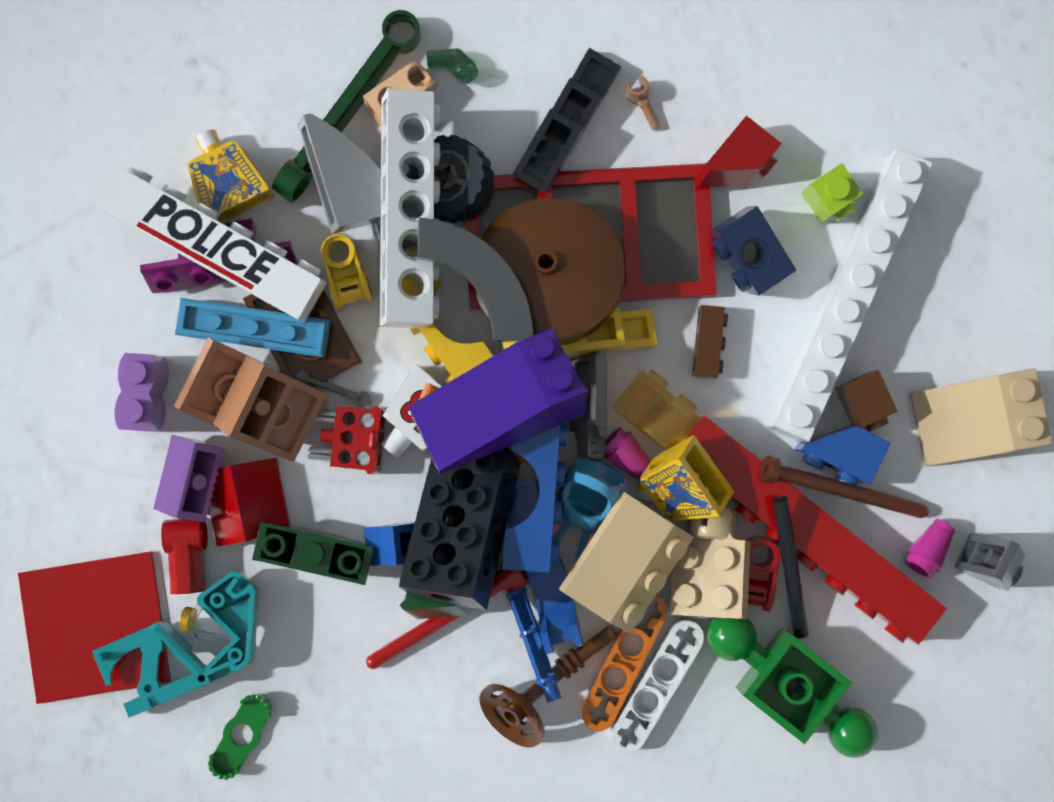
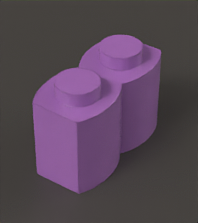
[114,353,169,432]

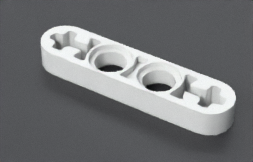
[610,618,704,754]

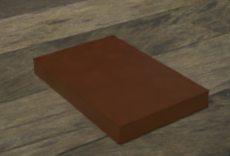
[243,289,363,388]

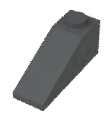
[954,533,1025,591]

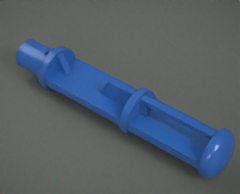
[505,587,562,703]

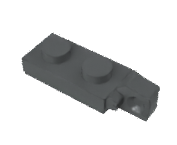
[569,351,607,460]

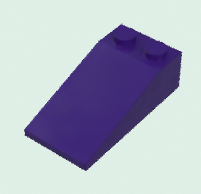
[408,328,587,474]

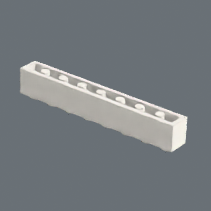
[766,147,933,442]

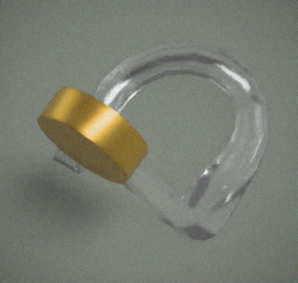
[179,603,233,642]

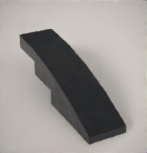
[512,48,621,194]

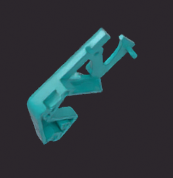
[92,571,259,718]

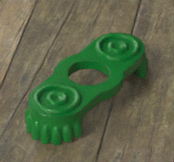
[208,694,272,780]

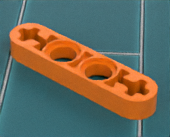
[581,594,668,731]

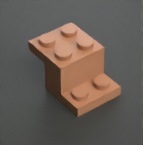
[174,337,327,462]

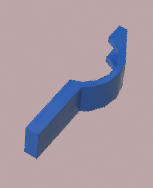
[507,476,584,654]

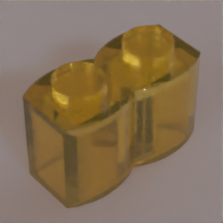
[611,370,701,451]

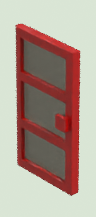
[465,163,717,311]

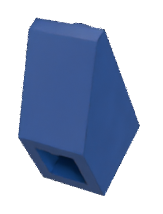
[794,426,891,485]

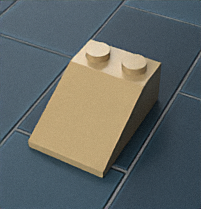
[909,368,1052,466]

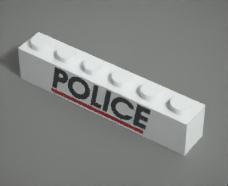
[93,165,327,323]

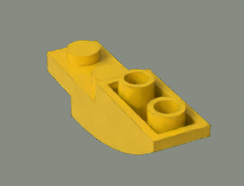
[502,308,658,360]

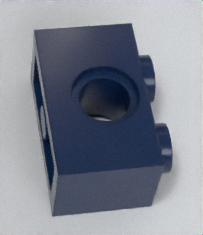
[710,206,797,296]

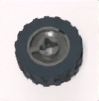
[406,135,494,223]

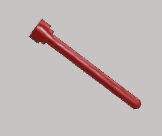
[366,565,529,669]

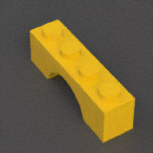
[402,249,493,383]

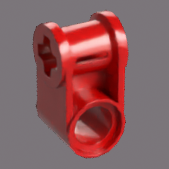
[746,536,781,612]

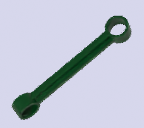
[272,10,421,203]

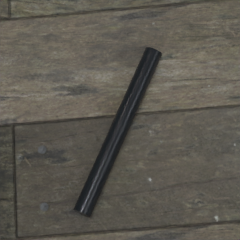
[772,496,809,639]

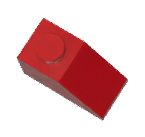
[693,115,782,187]

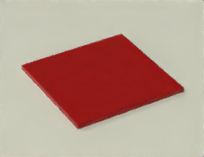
[18,551,171,704]

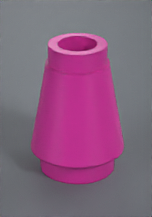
[604,427,651,482]
[904,519,955,578]

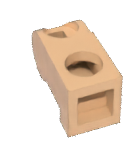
[363,61,438,127]

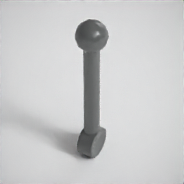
[294,370,370,407]

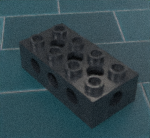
[398,447,521,610]

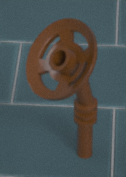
[479,625,618,747]

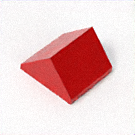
[209,458,291,547]

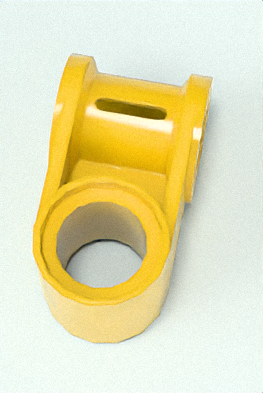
[321,234,374,311]

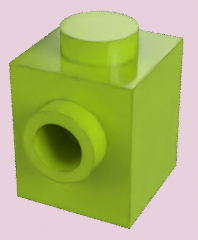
[801,163,864,223]

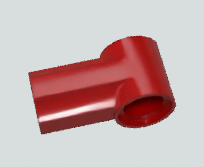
[161,519,208,595]

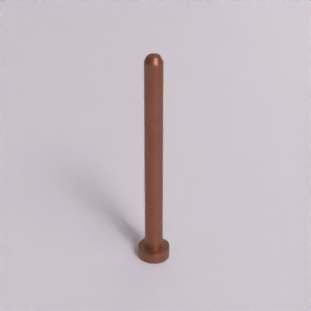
[759,455,929,518]

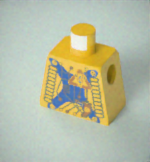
[187,130,276,223]
[637,435,734,521]

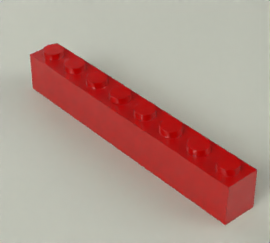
[680,416,947,645]

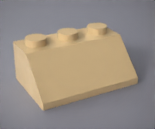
[559,491,694,634]

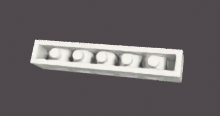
[380,88,440,328]

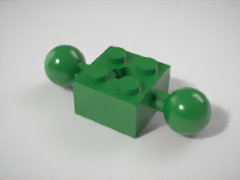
[707,618,878,758]

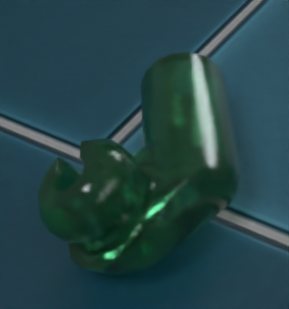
[426,48,478,84]

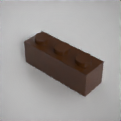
[692,305,728,379]

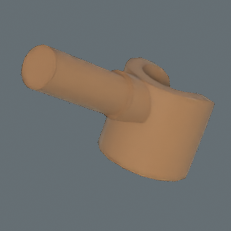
[626,75,660,130]

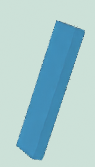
[175,297,331,358]

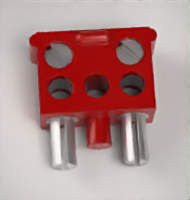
[308,406,386,474]

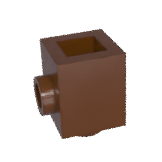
[834,370,898,432]

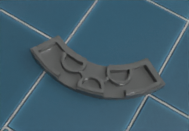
[417,218,533,343]

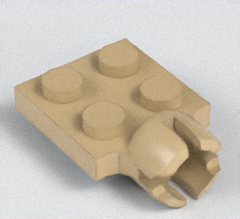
[669,507,751,620]

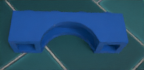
[502,423,568,573]

